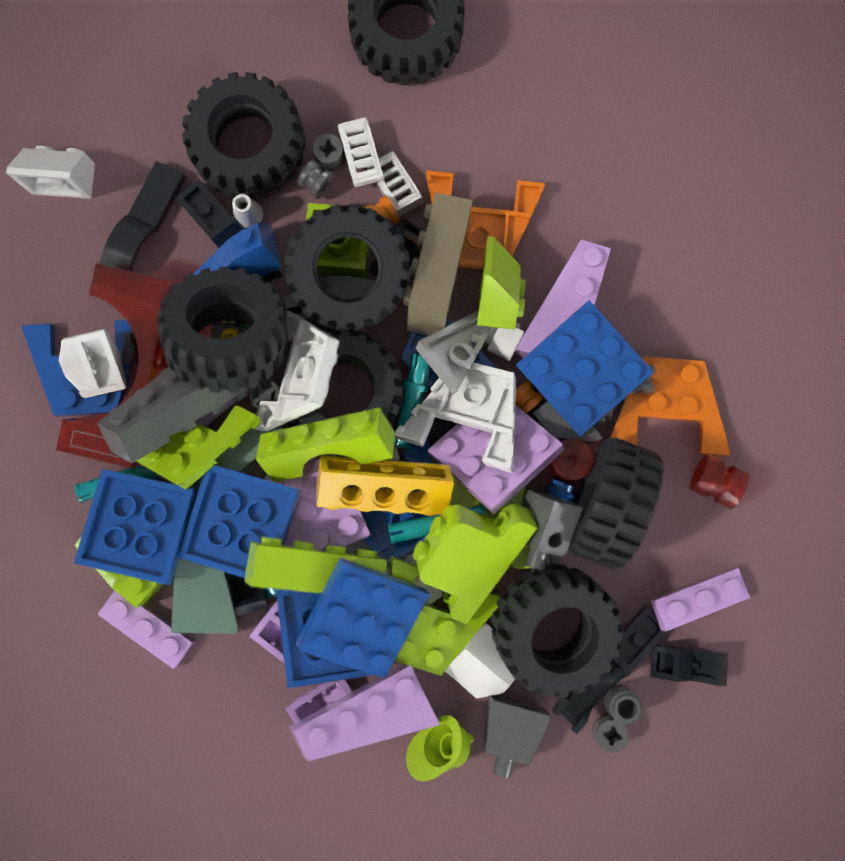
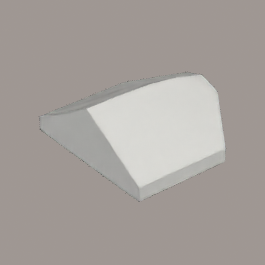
[59,329,127,398]
[445,622,515,698]

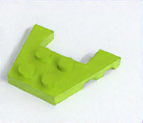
[137,405,262,490]
[389,556,500,676]

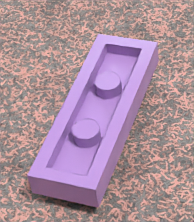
[650,568,750,631]
[97,590,195,669]

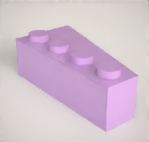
[513,240,611,358]
[289,664,440,761]

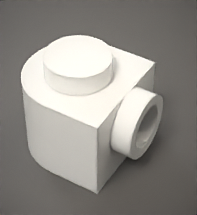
[485,322,524,362]

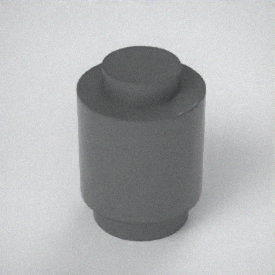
[604,686,642,724]

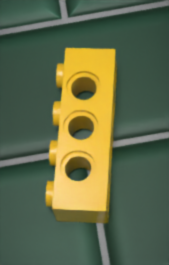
[316,455,454,516]

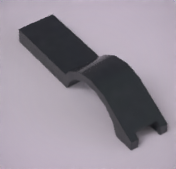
[95,161,186,297]
[175,178,283,283]
[552,606,669,734]

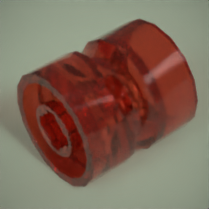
[547,439,593,481]
[689,454,750,509]

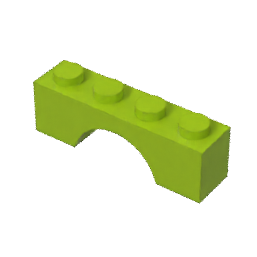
[256,408,395,483]

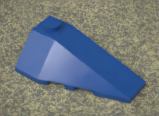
[193,222,282,277]

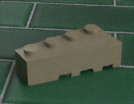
[403,193,473,336]

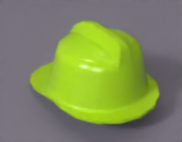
[406,715,475,782]

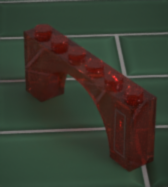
[56,263,176,468]

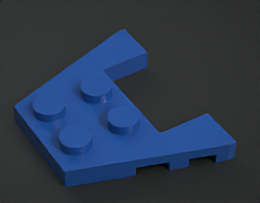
[22,319,146,417]
[361,440,433,566]

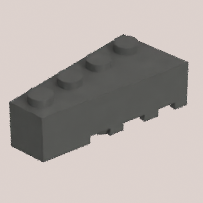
[97,367,248,463]

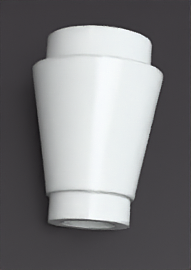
[232,194,263,229]

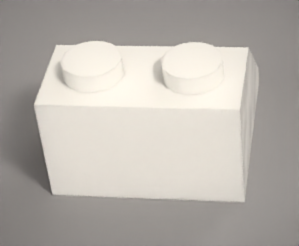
[6,146,95,199]

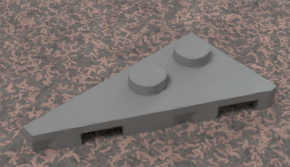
[416,311,492,394]

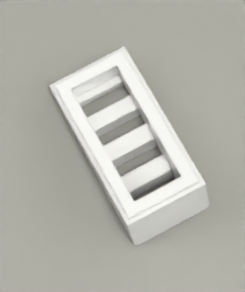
[338,117,384,188]
[367,151,423,217]

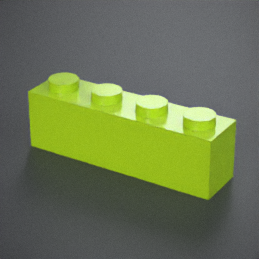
[244,536,387,593]

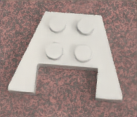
[256,310,339,432]
[395,363,516,473]

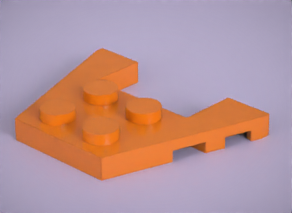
[426,170,545,270]
[609,356,730,456]

